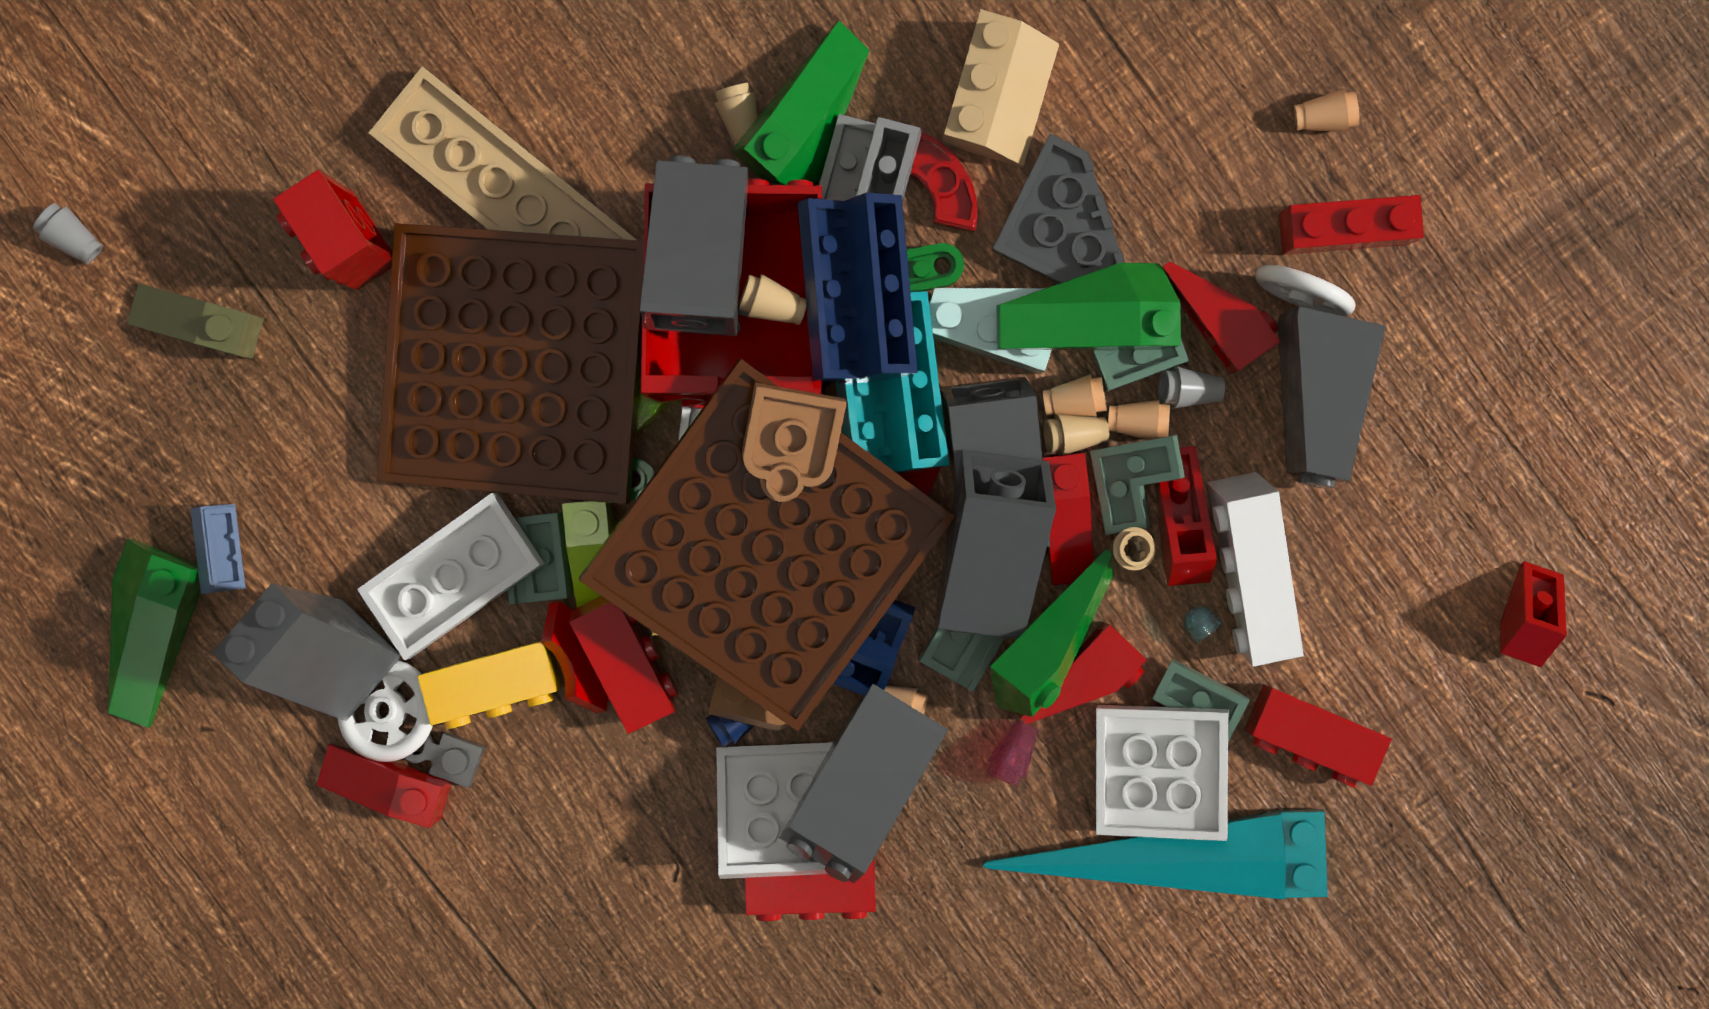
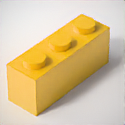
[417,641,563,730]

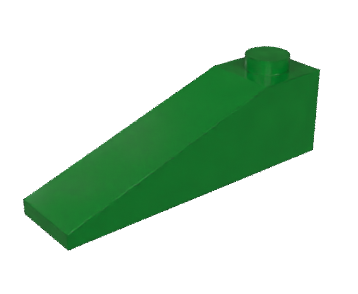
[730,21,870,186]
[996,263,1181,350]
[108,538,201,728]
[990,549,1114,717]

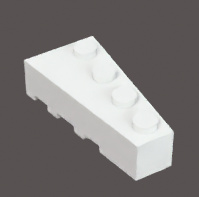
[1207,472,1304,667]

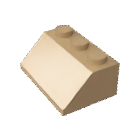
[942,9,1059,168]

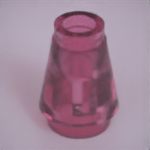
[987,720,1039,787]

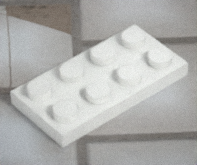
[357,492,545,660]

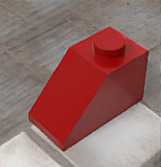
[1500,561,1567,667]

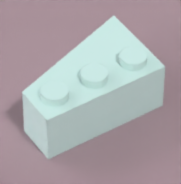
[929,288,1052,375]

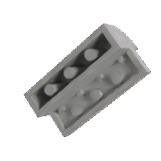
[819,114,921,204]

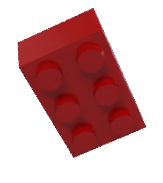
[273,169,393,290]

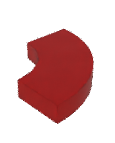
[910,132,978,233]
[541,601,608,713]

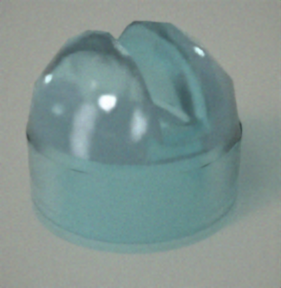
[1184,607,1223,644]

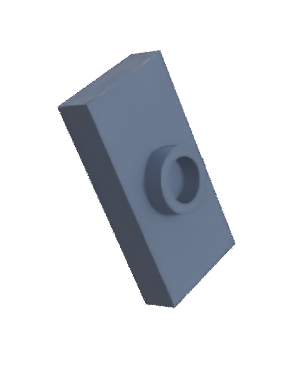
[190,504,246,594]

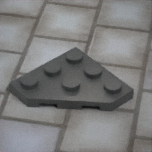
[992,134,1125,284]

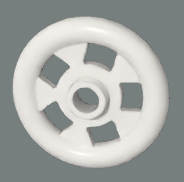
[1255,265,1355,316]
[337,660,433,762]

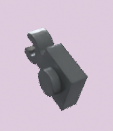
[405,732,486,788]

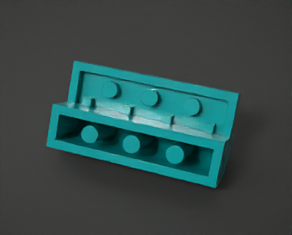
[836,291,949,474]

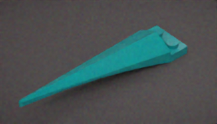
[982,809,1328,900]

